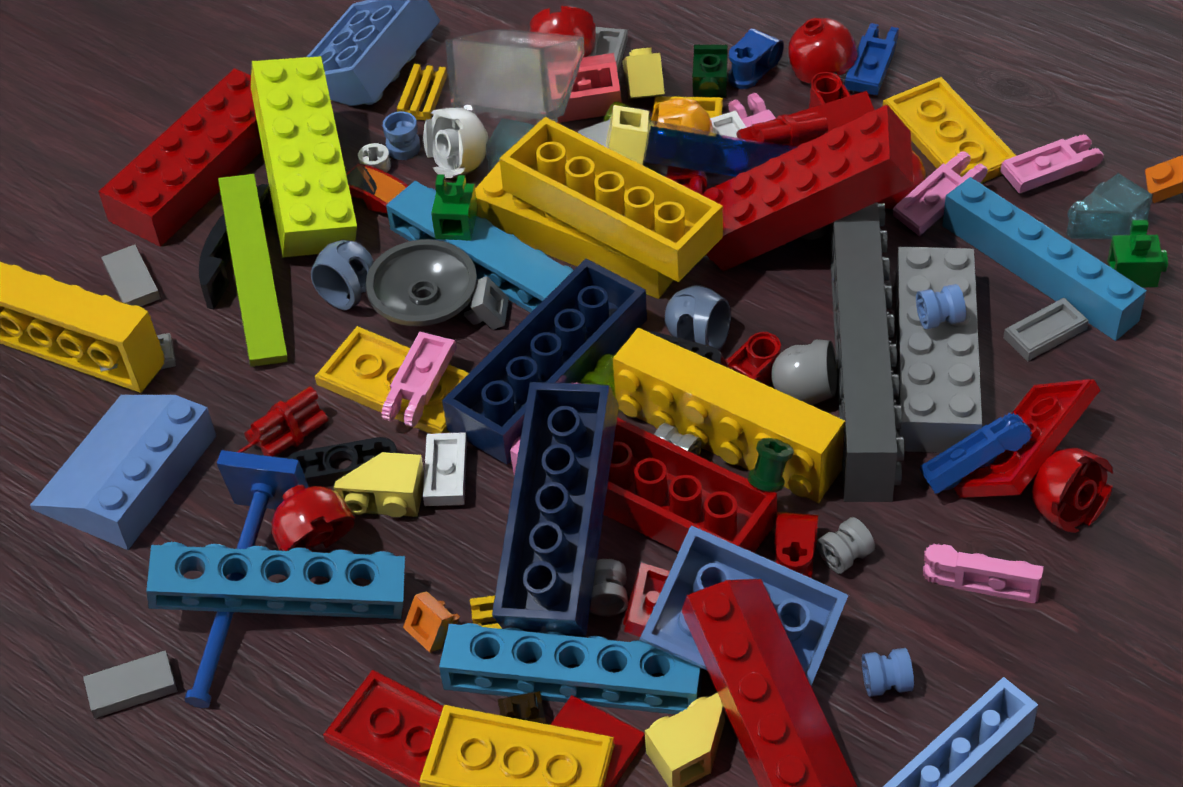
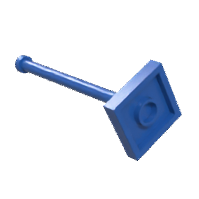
[184,450,309,708]

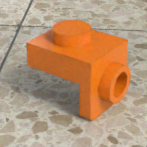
[1145,155,1183,203]

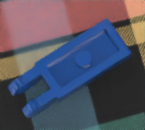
[845,23,899,95]
[919,413,1032,494]

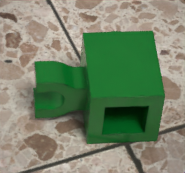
[431,174,478,241]
[1107,220,1168,288]

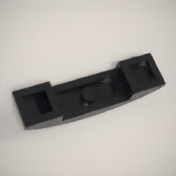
[199,184,274,310]

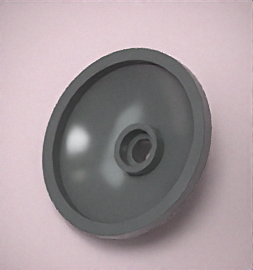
[366,239,477,326]

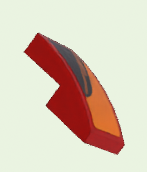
[346,163,408,213]

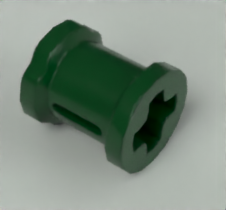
[748,438,794,492]

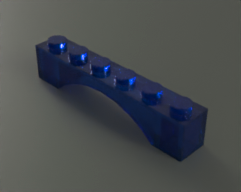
[643,120,797,177]

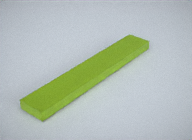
[218,174,287,367]

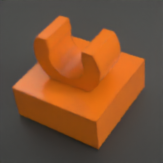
[403,591,460,652]

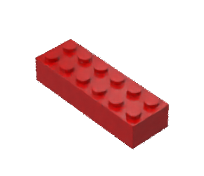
[98,68,263,247]
[702,104,914,272]
[604,417,777,553]

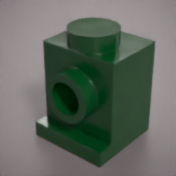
[692,45,728,98]

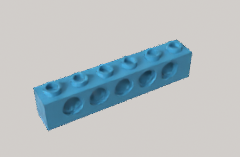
[146,542,405,619]
[439,623,703,714]

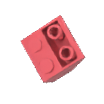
[547,53,622,123]

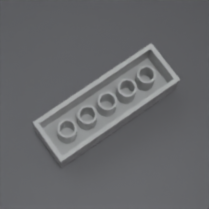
[896,247,982,453]

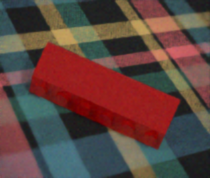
[681,579,857,787]

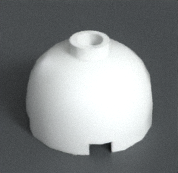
[423,108,488,178]

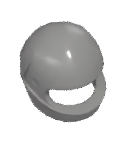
[771,339,837,405]

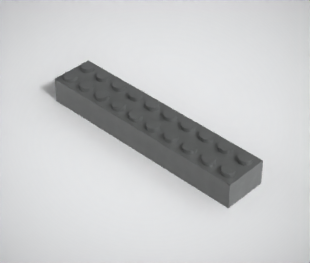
[828,202,904,502]

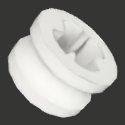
[358,143,391,173]

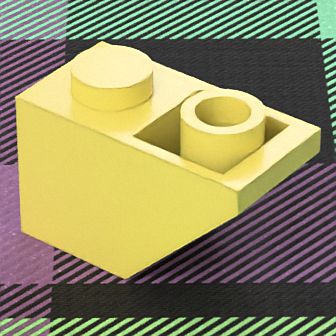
[622,48,665,99]
[606,105,649,165]
[334,452,424,517]
[645,693,725,787]

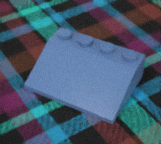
[307,0,440,106]
[30,395,216,550]
[640,525,848,686]

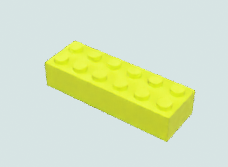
[251,56,357,257]

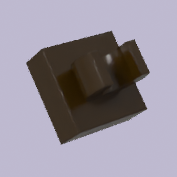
[498,691,546,724]

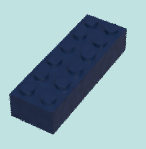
[442,258,647,465]
[492,382,619,637]

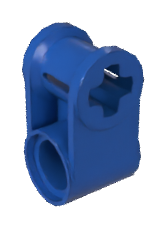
[728,28,784,89]

